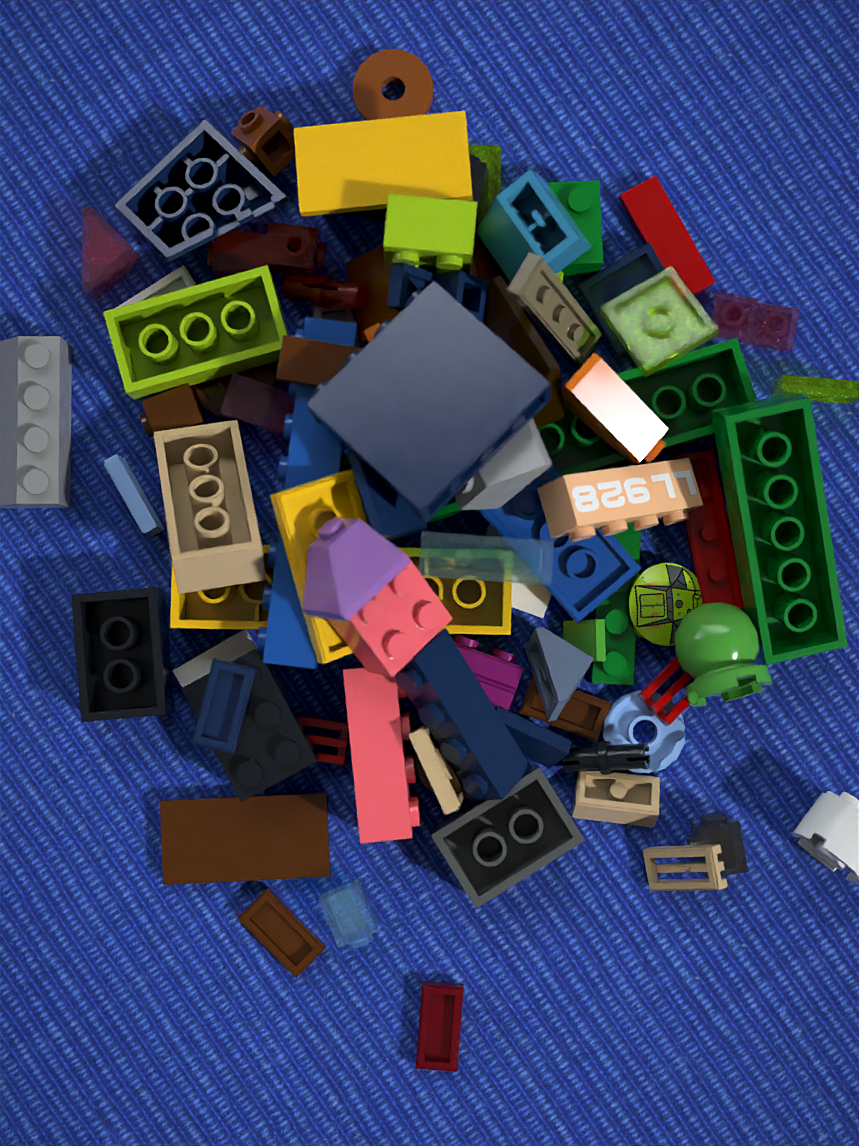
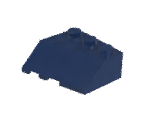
[114,119,289,261]

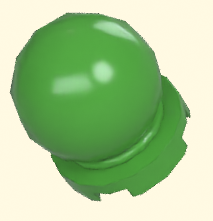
[675,602,773,707]

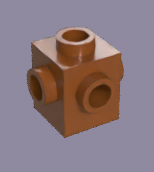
[230,105,296,177]

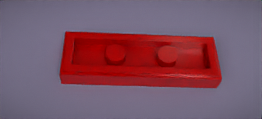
[618,175,716,301]

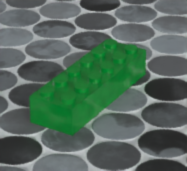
[711,392,848,665]

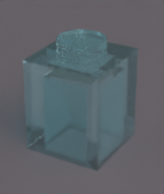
[319,878,379,949]

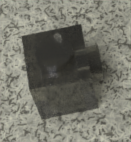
[686,811,748,879]

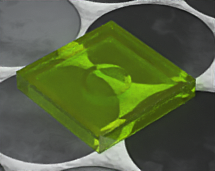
[600,266,719,377]

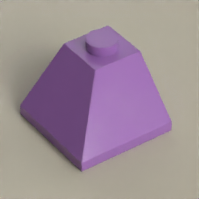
[303,517,411,622]

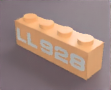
[537,458,703,542]

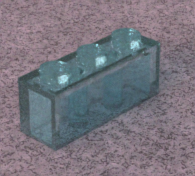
[419,530,554,585]

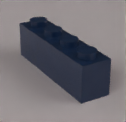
[395,628,531,801]

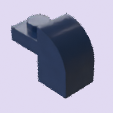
[387,263,489,324]

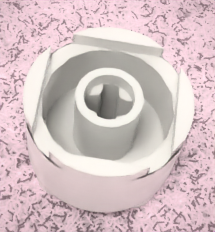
[792,791,859,885]

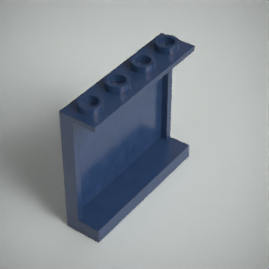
[306,281,551,524]

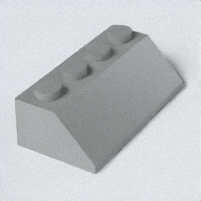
[0,336,72,508]

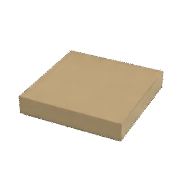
[408,724,465,815]

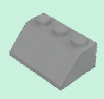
[454,418,552,510]

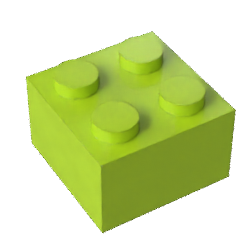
[384,194,477,274]

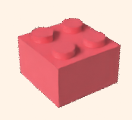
[328,551,453,677]

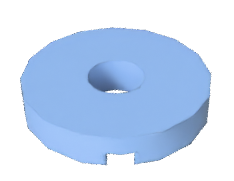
[602,690,686,773]

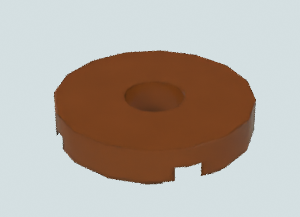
[353,49,433,121]

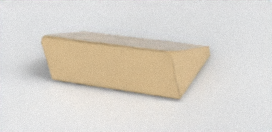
[572,771,660,827]

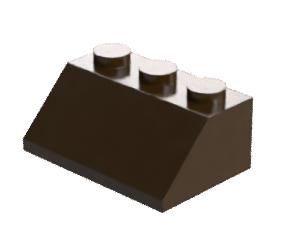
[484,275,564,430]

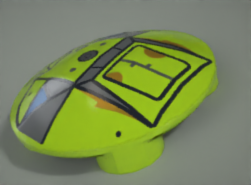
[628,563,702,646]

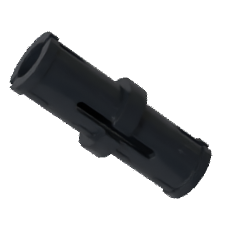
[562,741,650,775]

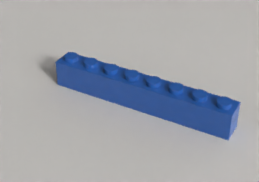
[257,317,359,669]

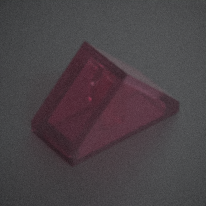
[82,207,140,299]

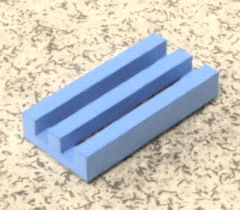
[104,454,165,536]

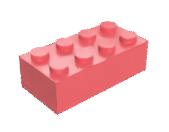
[343,667,420,843]

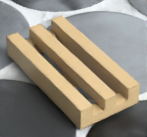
[643,844,728,891]

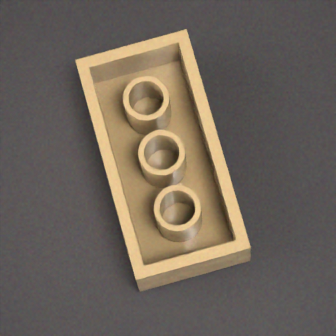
[154,420,266,594]

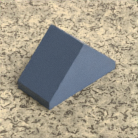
[525,627,594,721]

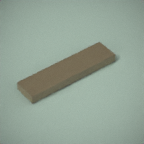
[507,252,601,368]

